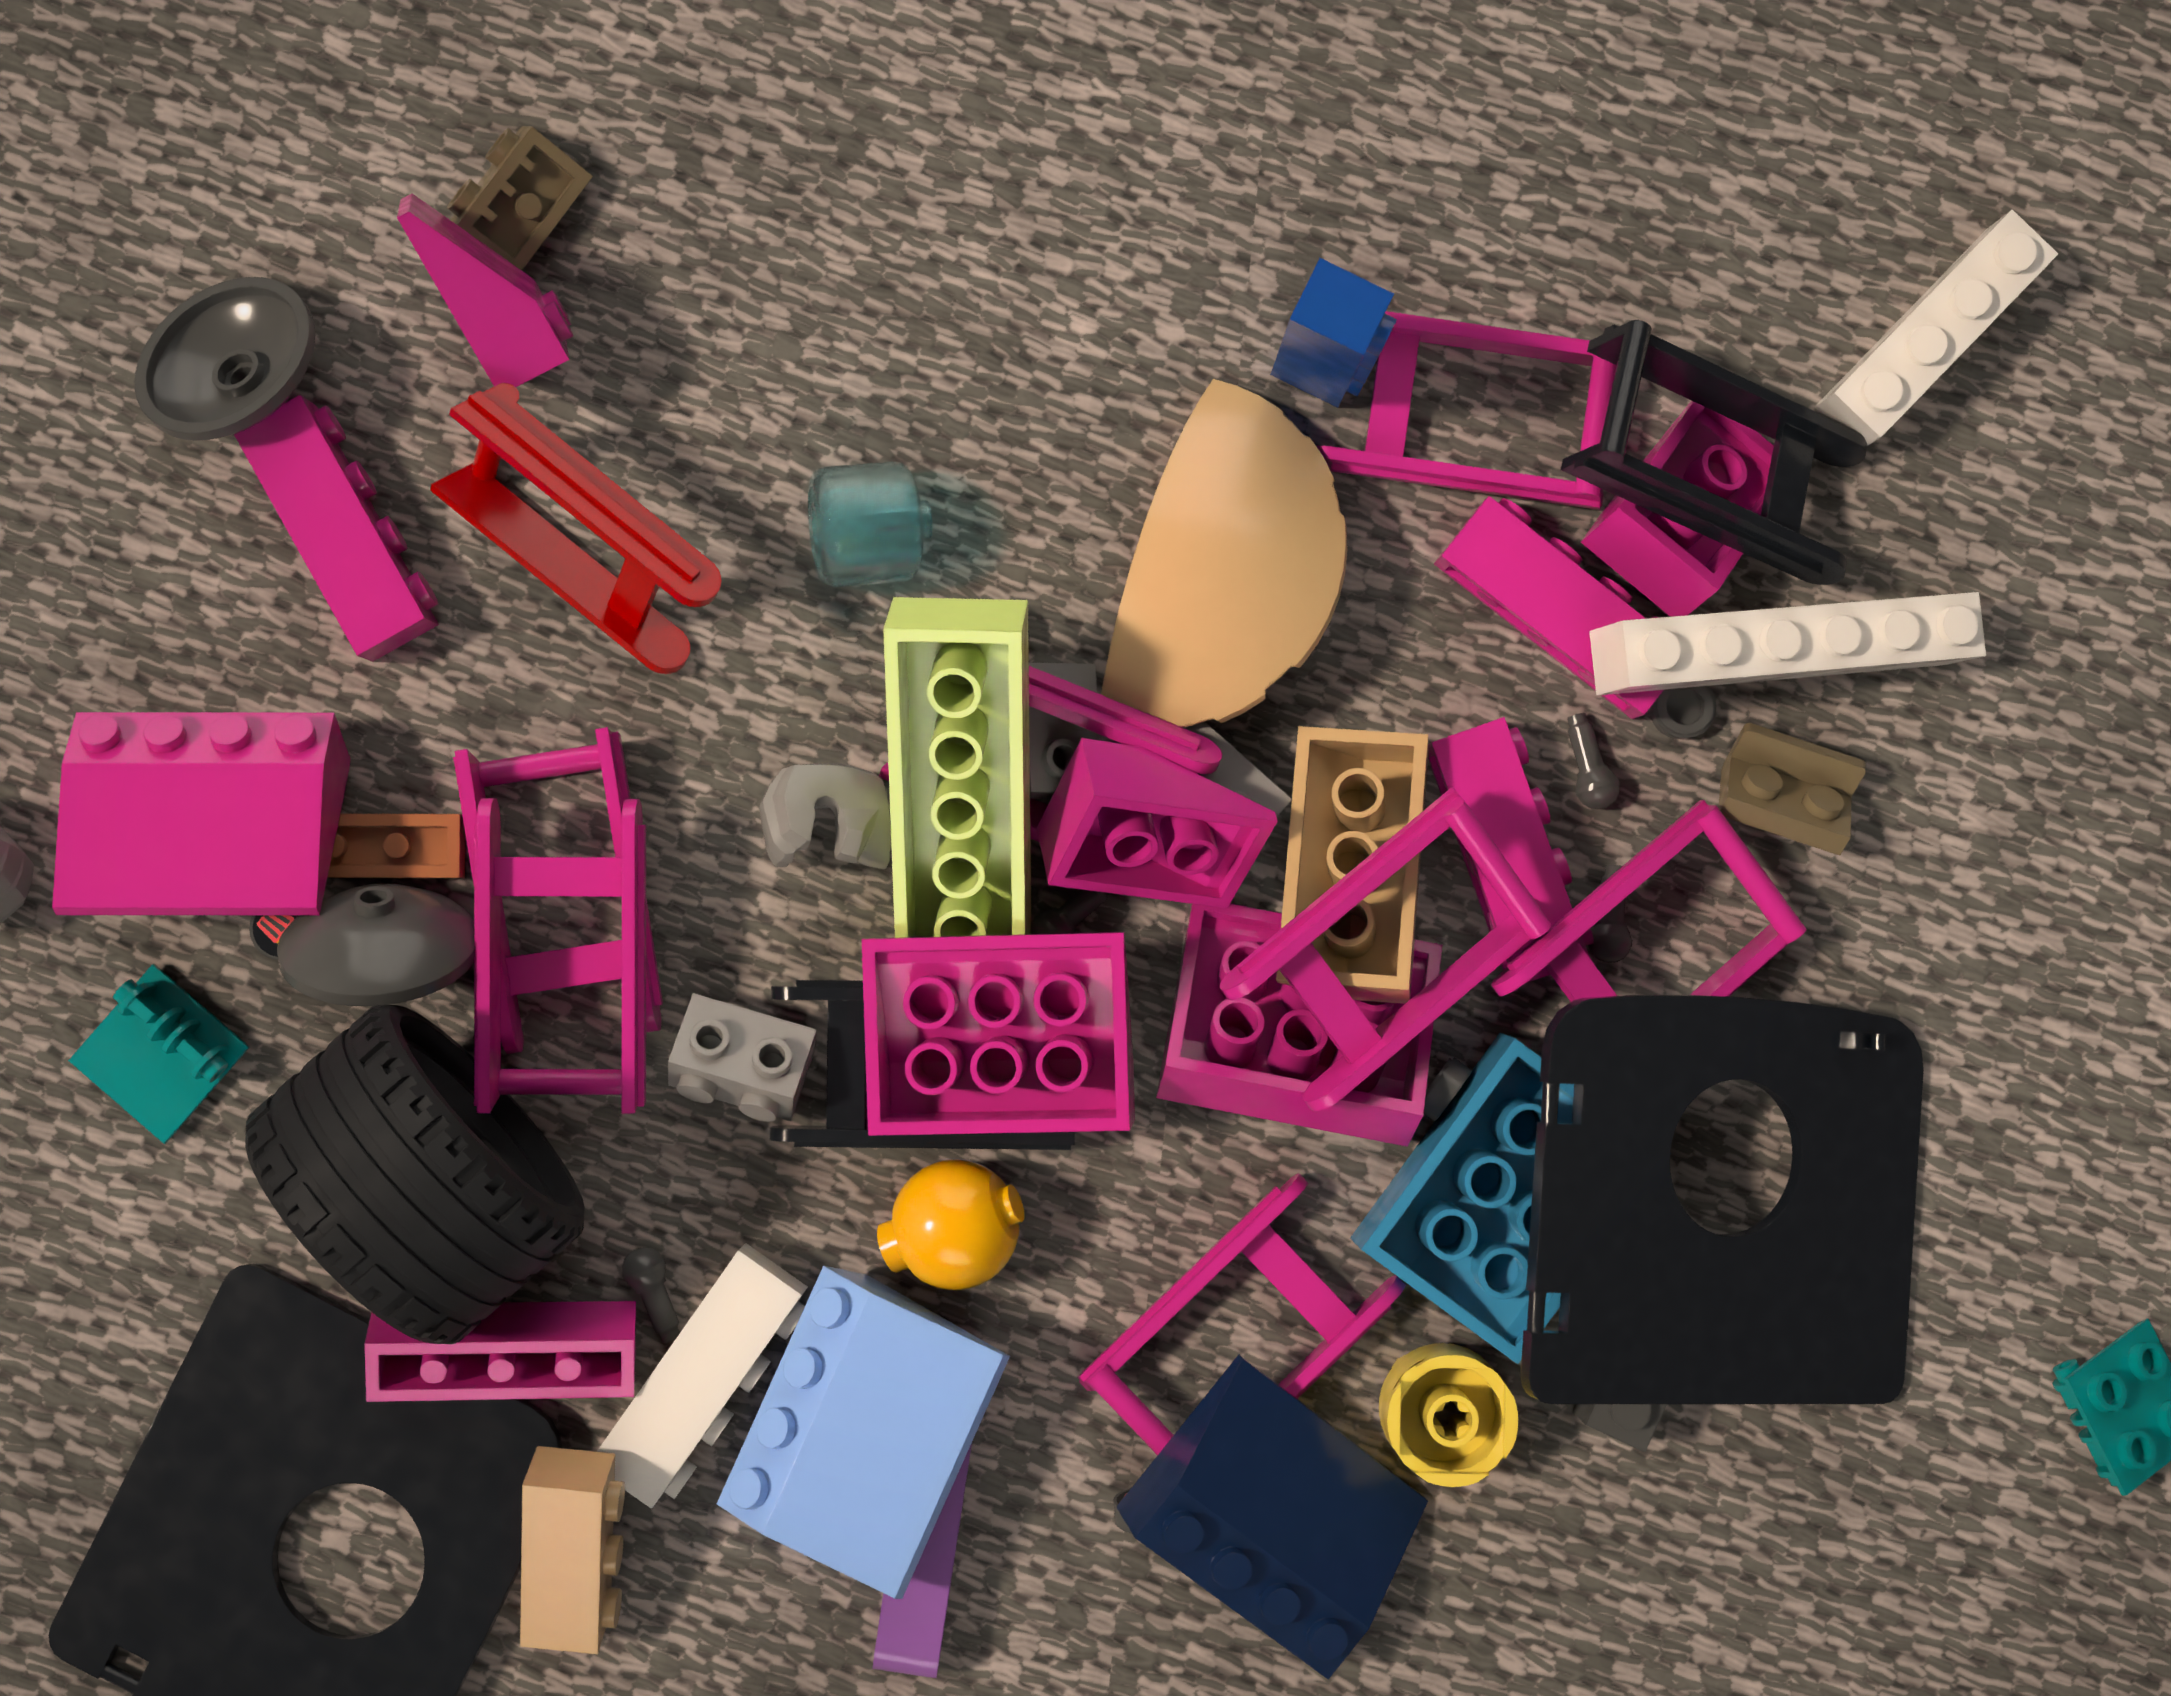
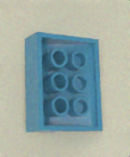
[1350,1033,1671,1364]

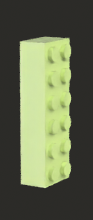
[883,597,1031,938]

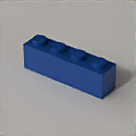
[1270,258,1397,408]

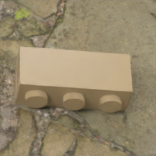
[520,1446,625,1654]

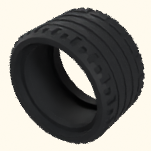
[245,1005,585,1344]

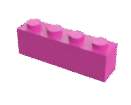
[234,395,439,662]
[1434,496,1663,719]
[1428,717,1594,983]
[364,1301,636,1402]

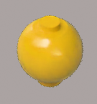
[877,1160,1025,1290]

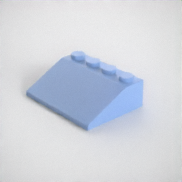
[717,1266,1010,1599]

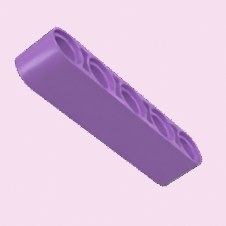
[873,1443,972,1678]

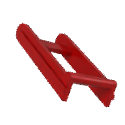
[430,383,722,674]

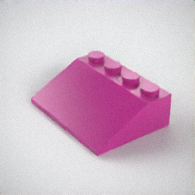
[52,712,350,916]
[1156,904,1443,1147]
[861,932,1135,1136]

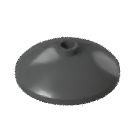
[134,277,316,441]
[277,884,475,1006]

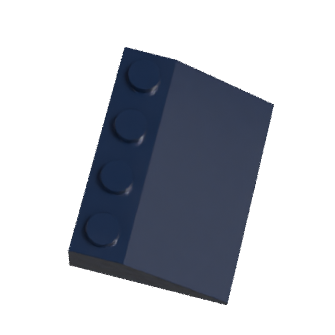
[1116,1354,1428,1680]

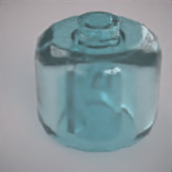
[808,462,932,587]

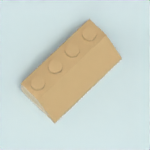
[1276,726,1429,1004]

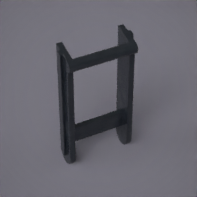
[1561,320,1867,585]
[770,980,1075,1150]

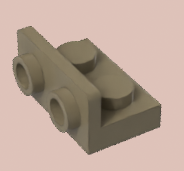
[447,126,593,270]
[1718,723,1866,856]

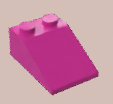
[397,193,573,387]
[1581,401,1774,617]
[1037,738,1278,908]

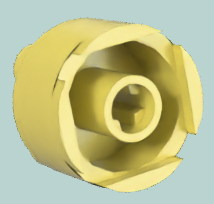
[1379,1343,1518,1487]

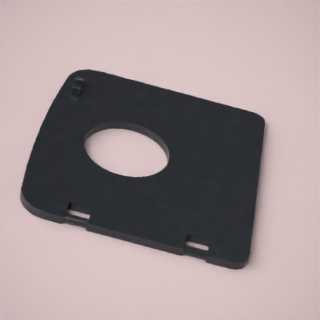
[1521,995,1924,1404]
[48,1263,562,1696]

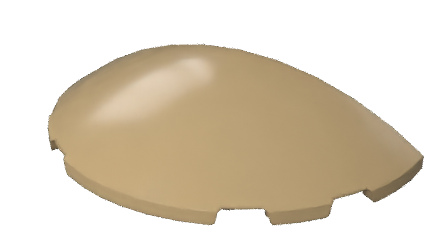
[1101,379,1348,728]

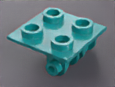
[68,964,250,1144]
[2052,1318,2171,1496]

